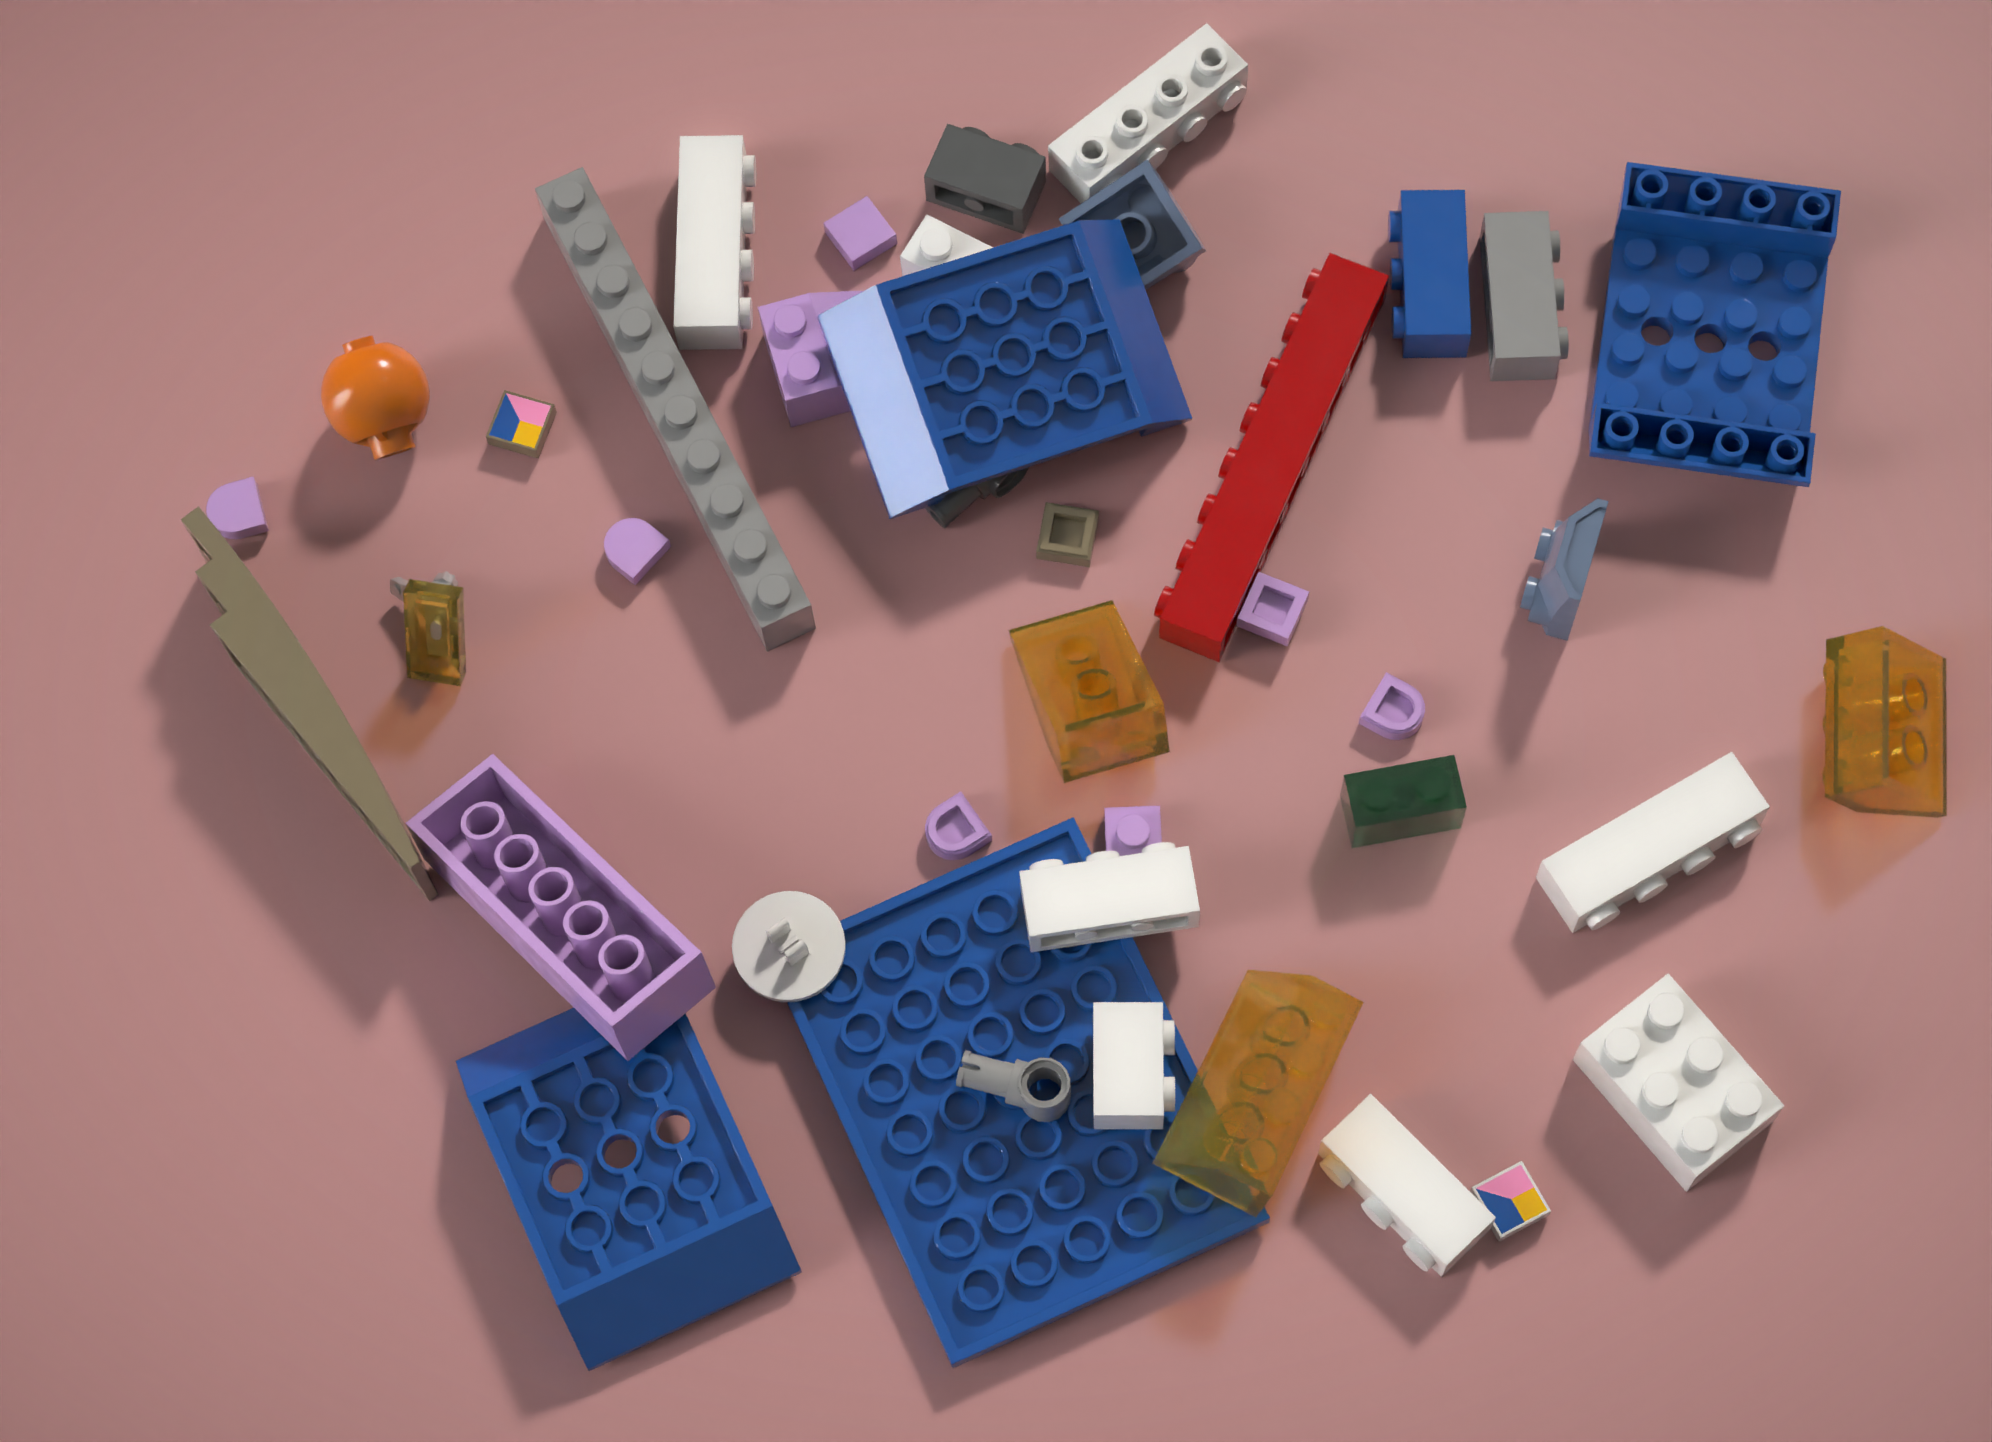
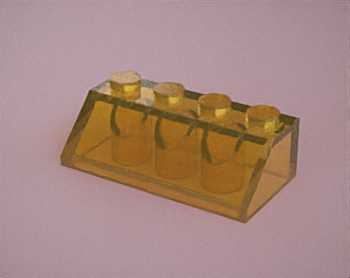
[1152,969,1364,1217]

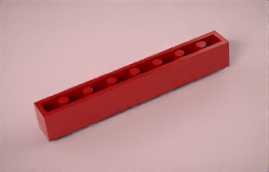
[1154,253,1389,663]

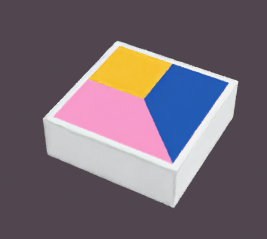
[1470,1161,1551,1242]

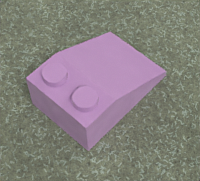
[758,290,865,427]

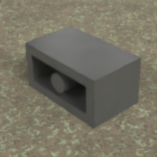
[924,123,1046,234]

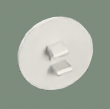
[732,891,846,1002]

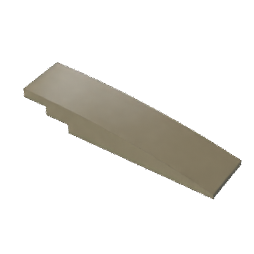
[181,506,439,901]

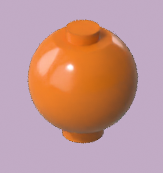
[321,335,430,460]

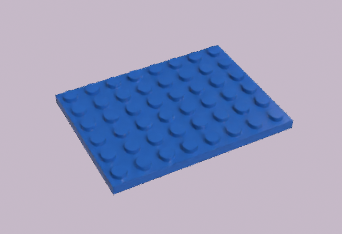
[787,817,1270,1368]

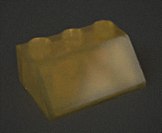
[1822,626,1947,818]

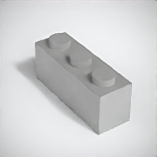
[1479,211,1569,381]

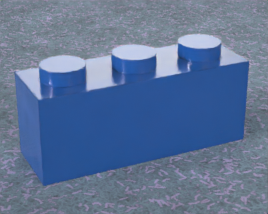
[1388,190,1471,358]

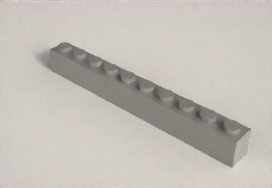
[535,167,816,652]

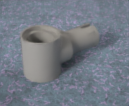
[956,1050,1071,1122]

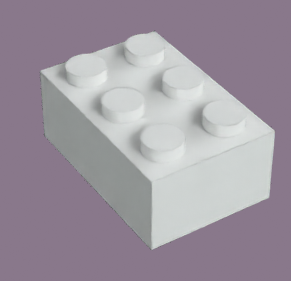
[1573,973,1785,1192]

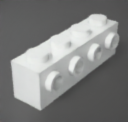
[1048,23,1248,203]

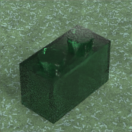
[1340,755,1467,848]

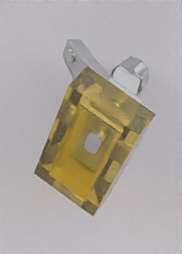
[390,571,466,686]

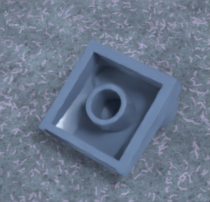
[1059,160,1206,290]
[1520,498,1609,641]

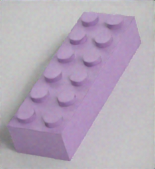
[405,754,716,1061]

